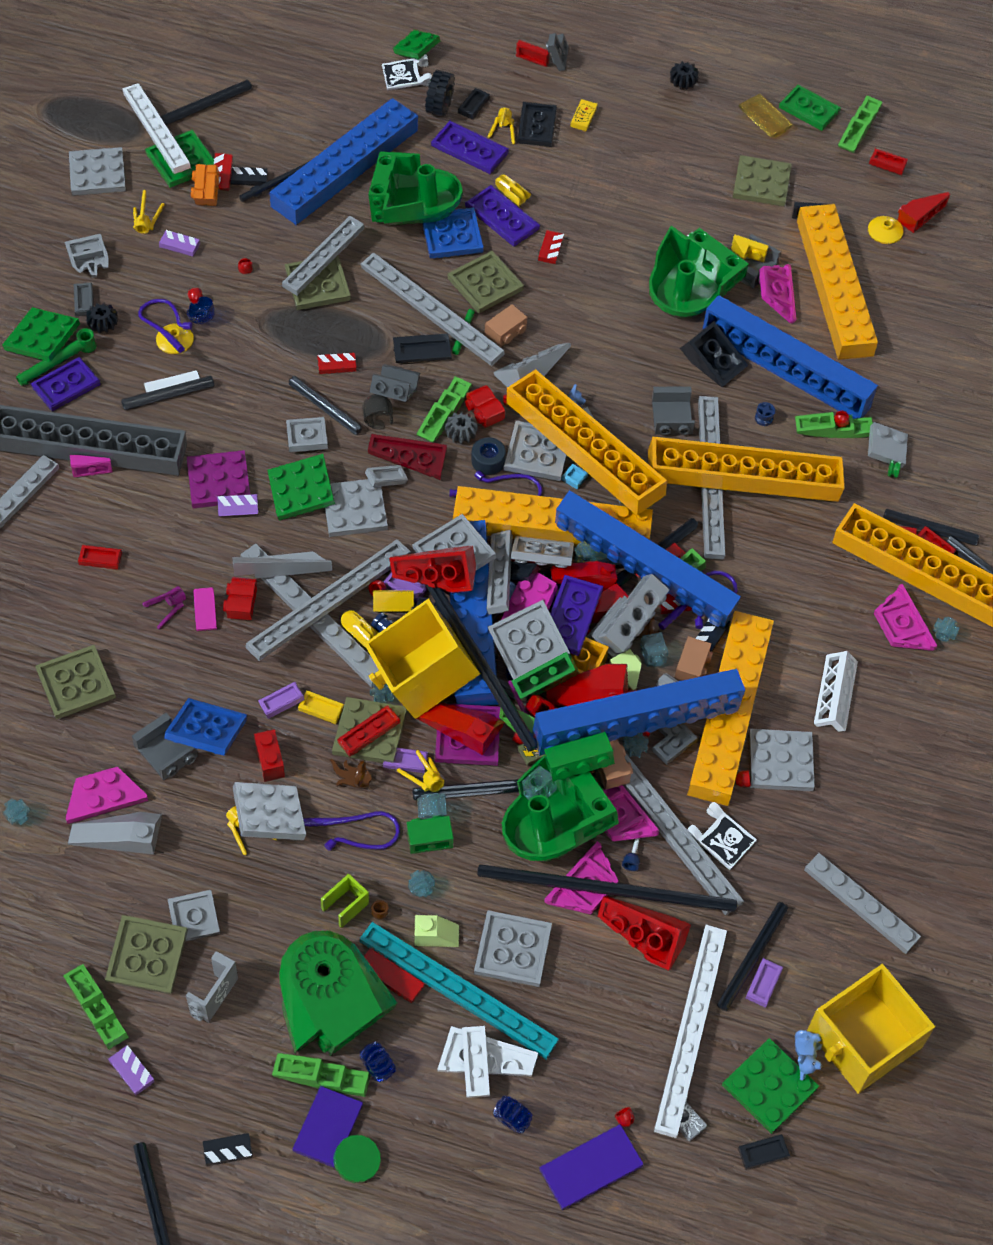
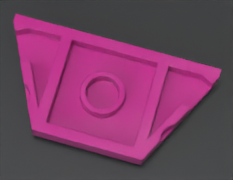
[759,264,796,324]
[501,572,558,620]
[874,584,937,651]
[66,767,148,824]
[602,785,659,842]
[544,841,619,915]

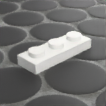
[462,1026,490,1098]

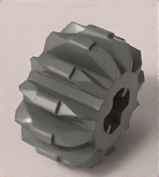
[445,411,478,444]

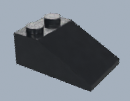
[680,322,748,387]

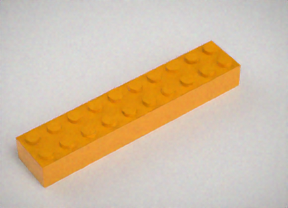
[797,204,878,360]
[507,369,667,515]
[648,436,845,502]
[453,486,653,548]
[832,503,993,627]
[687,611,774,806]

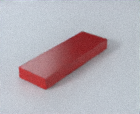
[337,705,401,757]
[364,948,425,1004]

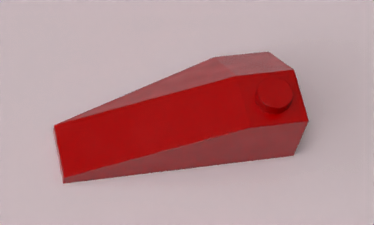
[389,546,476,592]
[547,664,628,706]
[416,702,505,755]
[597,896,691,970]

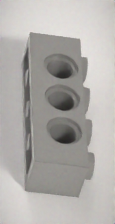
[598,574,670,654]

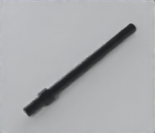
[239,162,308,202]

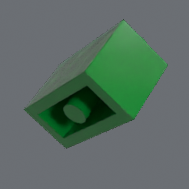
[407,815,453,854]

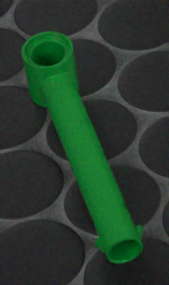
[16,328,97,386]

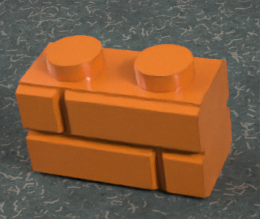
[191,164,219,206]

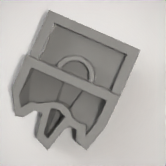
[65,234,108,278]

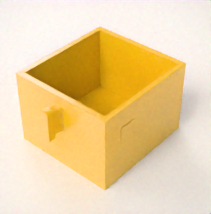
[364,598,480,719]
[807,963,935,1094]

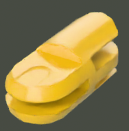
[495,175,531,207]
[341,610,378,647]

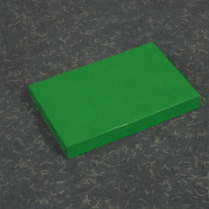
[779,85,841,131]

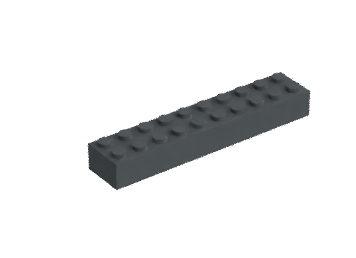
[0,405,187,476]

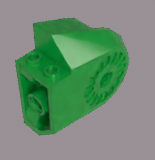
[368,152,463,225]
[649,225,749,318]
[502,755,619,862]
[279,930,398,1056]

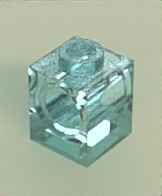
[640,632,668,667]
[522,766,557,800]
[417,794,447,819]

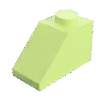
[609,649,642,690]
[415,915,459,947]

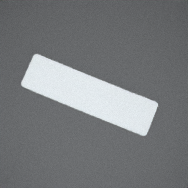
[144,370,199,392]

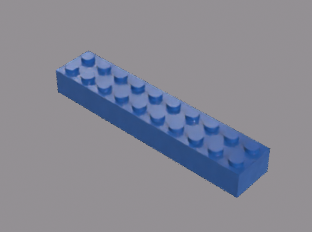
[270,98,418,225]
[702,295,878,419]
[555,490,741,628]
[450,520,498,706]
[532,669,745,756]

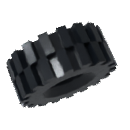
[425,70,455,117]

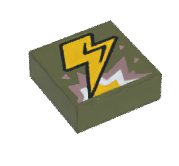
[518,744,544,766]

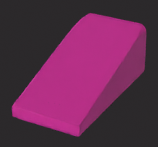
[70,455,113,477]
[193,587,217,631]

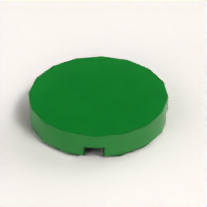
[333,1135,381,1183]

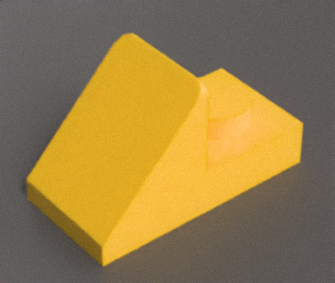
[731,235,768,263]

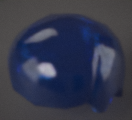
[187,297,215,325]

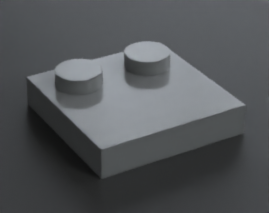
[286,417,328,452]
[868,422,908,468]
[168,890,220,941]

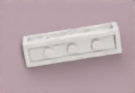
[814,651,858,732]

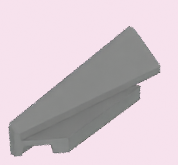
[232,551,332,579]

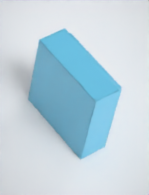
[561,464,588,489]

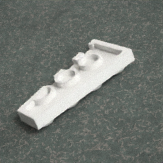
[438,1026,538,1076]

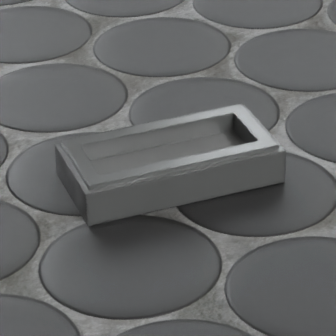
[74,282,94,316]

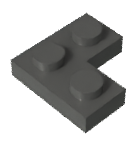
[546,33,569,71]
[652,723,698,765]

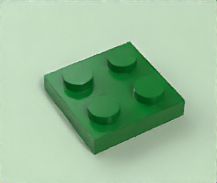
[393,30,440,60]

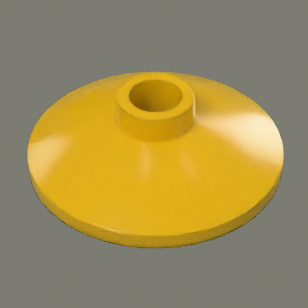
[868,216,904,244]
[156,324,194,354]

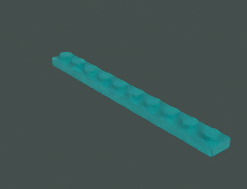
[359,922,559,1060]

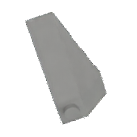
[494,343,571,387]
[68,812,162,855]

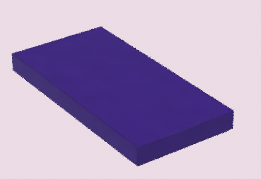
[431,121,509,174]
[465,185,540,247]
[550,575,603,656]
[539,1124,644,1210]

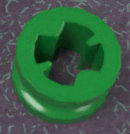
[887,460,901,478]

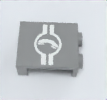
[186,951,238,1023]

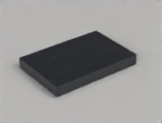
[517,102,557,147]

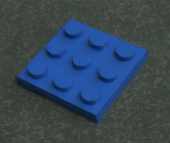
[422,208,483,259]
[164,698,247,756]

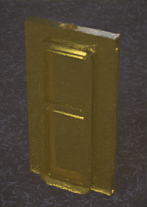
[738,93,793,138]

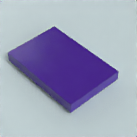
[31,357,101,412]
[292,1086,363,1168]

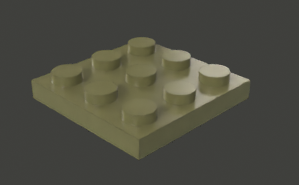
[732,155,792,207]
[447,251,524,313]
[285,255,351,310]
[35,645,116,720]
[332,697,407,763]
[105,915,188,995]

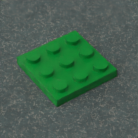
[145,130,214,188]
[2,307,80,362]
[267,454,335,521]
[722,1038,819,1134]

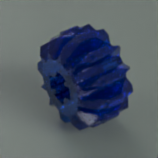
[360,1042,395,1083]
[493,1096,533,1133]

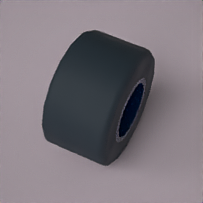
[471,437,506,475]

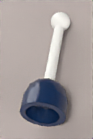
[622,838,640,871]

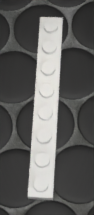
[123,83,191,174]

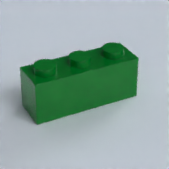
[512,652,580,702]
[544,732,615,781]

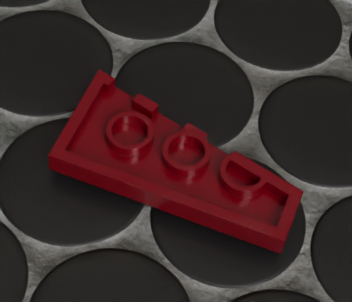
[368,434,447,480]

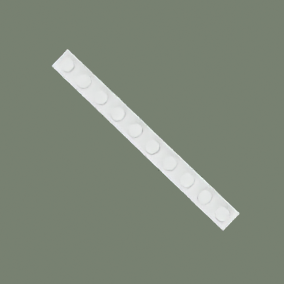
[654,925,727,1138]

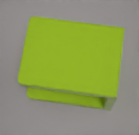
[321,874,369,928]

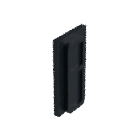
[393,333,452,363]

